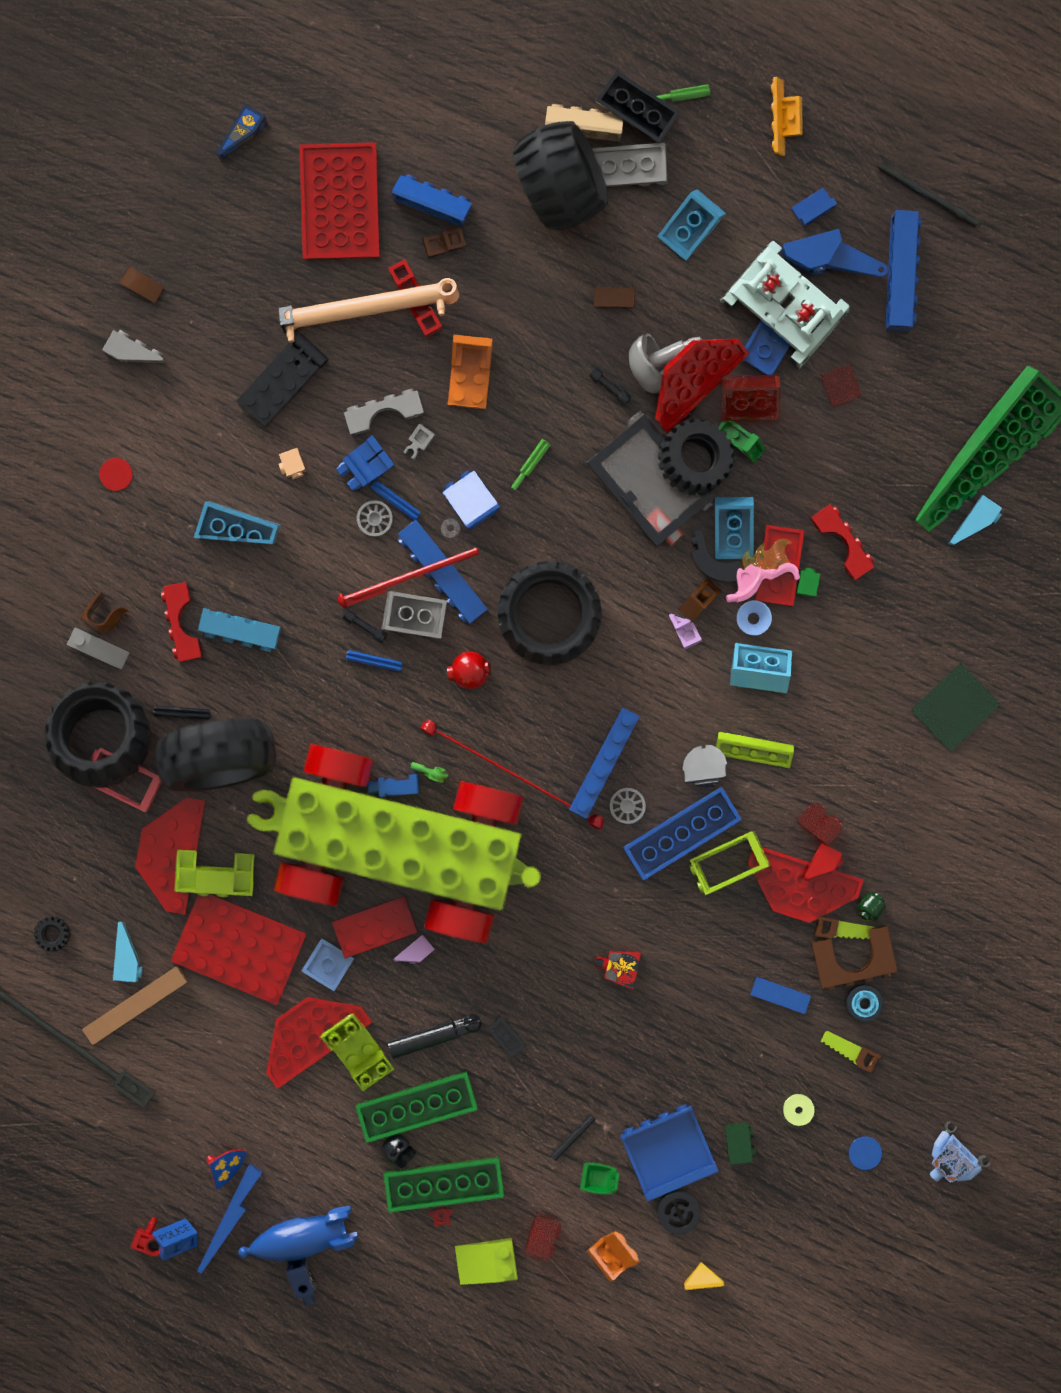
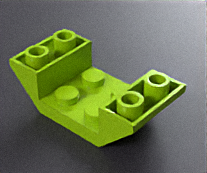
[321,1013,394,1091]

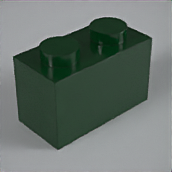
[724,1122,756,1165]

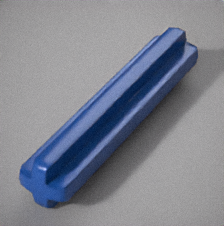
[371,481,421,520]
[346,650,402,672]

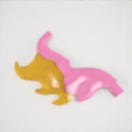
[726,539,800,603]

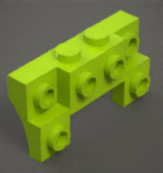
[174,850,254,897]

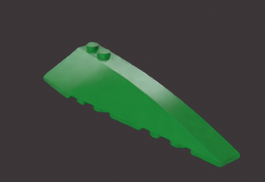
[915,366,1061,532]

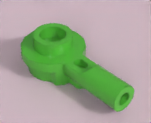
[410,762,448,782]

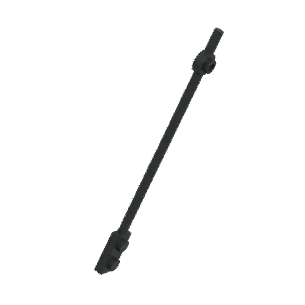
[0,989,155,1108]

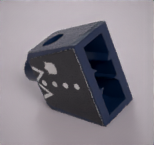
[287,1258,316,1306]

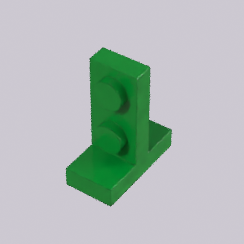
[718,416,766,464]

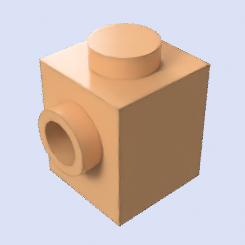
[279,448,306,479]

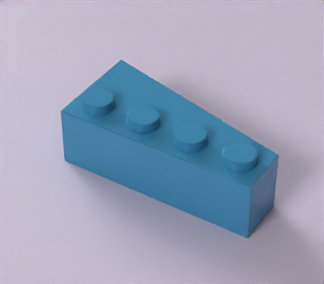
[194,501,281,544]
[198,608,281,652]

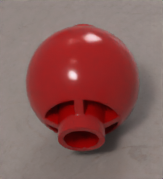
[447,651,491,689]

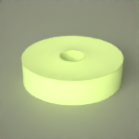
[783,1094,814,1126]

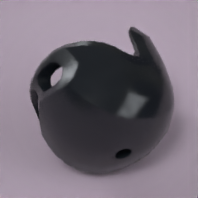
[381,1134,416,1168]

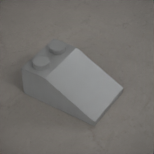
[382,591,447,638]

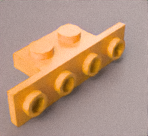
[771,77,803,156]

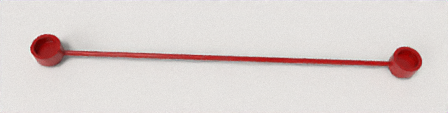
[420,720,604,830]

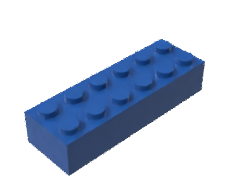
[885,210,921,332]
[623,787,742,880]

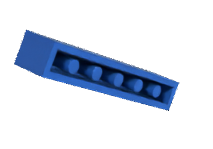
[398,520,488,624]
[568,708,640,820]

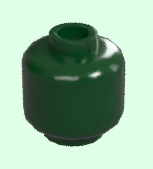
[857,892,886,921]

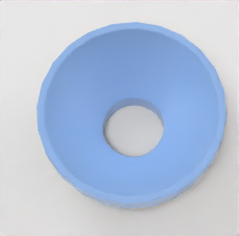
[737,600,772,635]

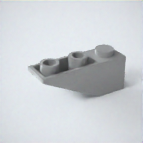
[102,330,165,363]

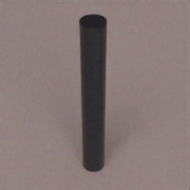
[550,1114,596,1161]

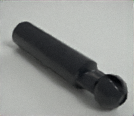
[387,1014,482,1059]

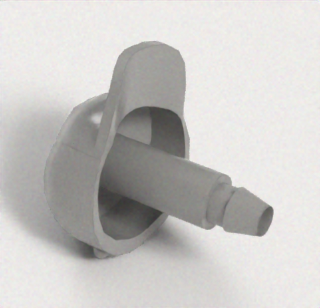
[629,333,702,394]

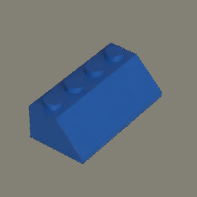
[392,175,472,228]

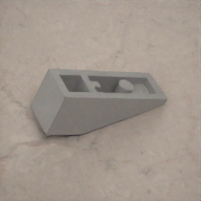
[67,627,130,670]

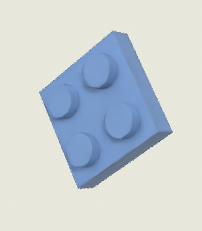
[302,938,354,991]

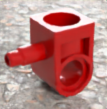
[130,1218,160,1256]

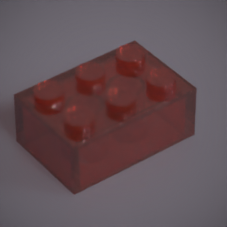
[721,375,780,421]

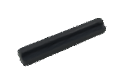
[154,706,211,720]

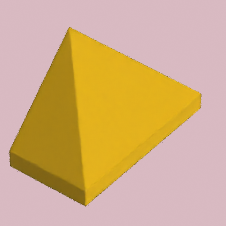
[684,1262,724,1290]

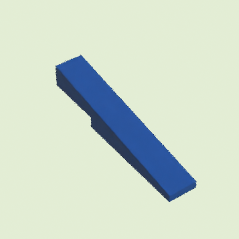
[197,1163,263,1274]

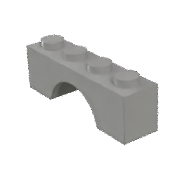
[344,389,424,436]

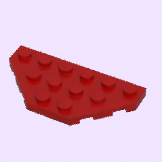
[655,339,749,433]
[135,798,206,915]
[748,847,864,923]
[266,997,372,1089]

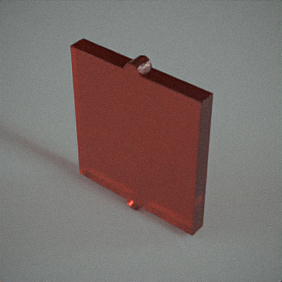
[821,364,862,407]

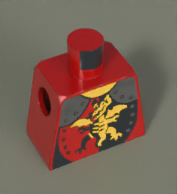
[594,951,641,989]

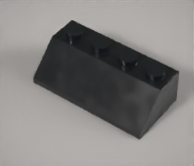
[595,70,680,144]

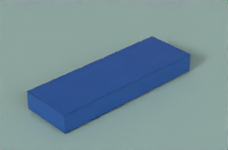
[750,977,811,1014]

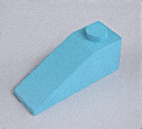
[948,495,1002,546]
[113,922,143,982]

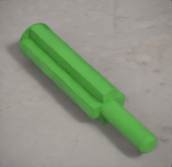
[657,84,710,102]
[511,439,551,490]

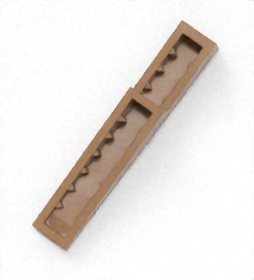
[82,966,188,1045]

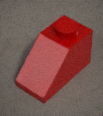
[803,843,843,881]

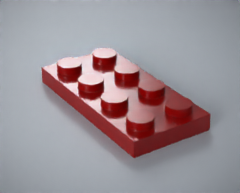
[755,525,804,606]
[332,896,417,959]

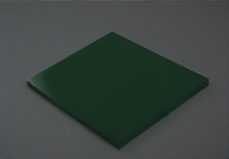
[911,663,1000,752]

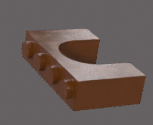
[810,925,898,991]

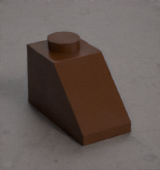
[679,578,721,621]

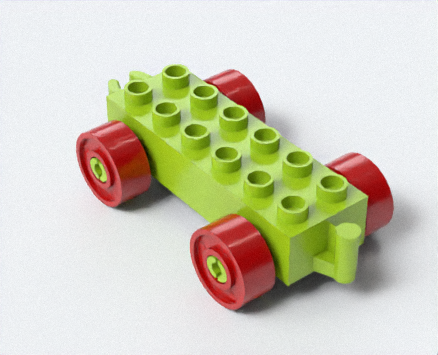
[247,743,540,943]

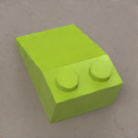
[455,1238,517,1285]

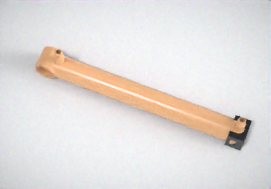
[279,278,459,343]

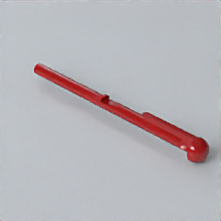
[337,548,480,607]

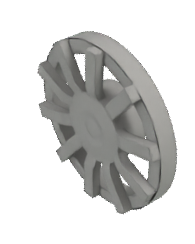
[357,500,393,537]
[610,788,646,824]

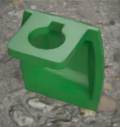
[580,1163,619,1194]

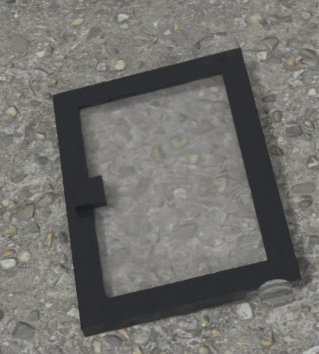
[586,411,714,547]

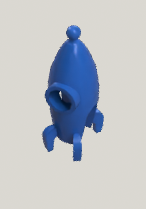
[238,1206,358,1262]

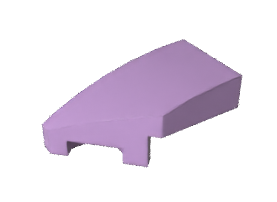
[669,614,702,649]
[393,935,435,964]

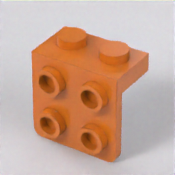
[586,1232,640,1282]

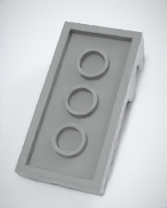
[592,143,668,187]

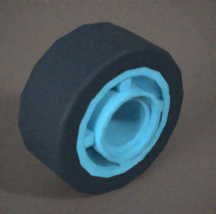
[846,985,883,1022]

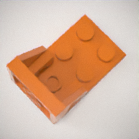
[448,335,493,410]

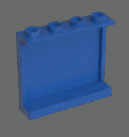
[620,1104,718,1201]

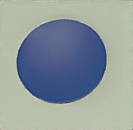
[849,1136,882,1170]

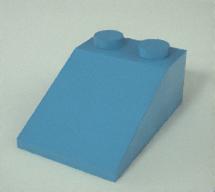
[657,189,726,261]
[715,497,754,559]

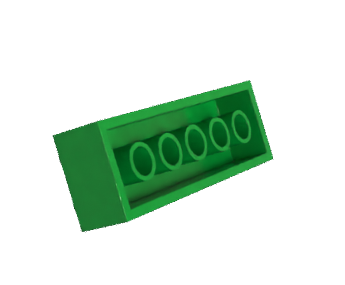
[355,1071,478,1143]
[384,1156,504,1212]

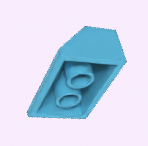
[730,643,792,693]

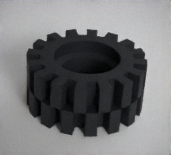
[33,916,70,952]

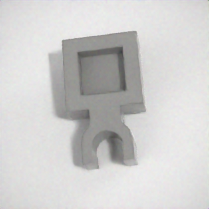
[403,423,436,459]

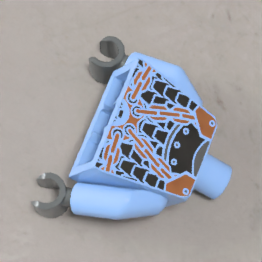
[930,1121,991,1182]

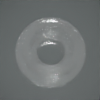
[441,518,460,538]

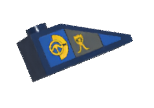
[216,104,267,159]

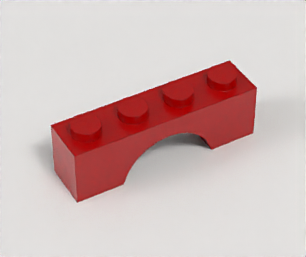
[388,259,443,338]
[810,504,874,581]
[161,582,203,663]

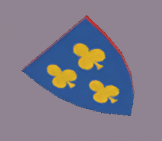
[206,1150,247,1190]

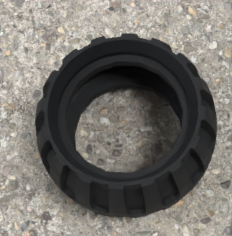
[513,121,609,230]
[498,561,602,665]
[45,682,151,788]

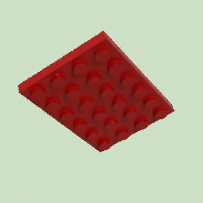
[300,142,380,260]
[171,894,307,1005]

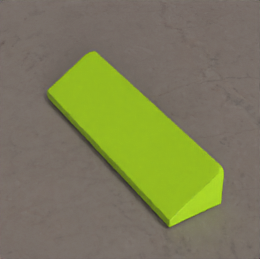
[716,732,794,768]

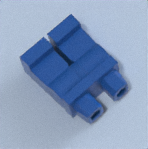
[336,435,395,492]
[368,774,420,797]

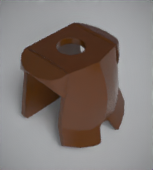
[80,591,129,635]

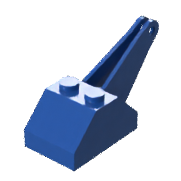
[780,229,888,278]

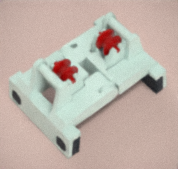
[720,241,850,369]

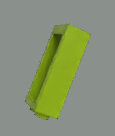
[689,831,770,895]

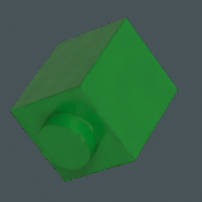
[796,568,820,598]

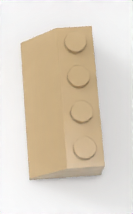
[545,104,623,142]

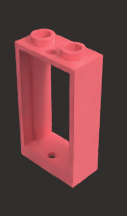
[91,748,162,812]

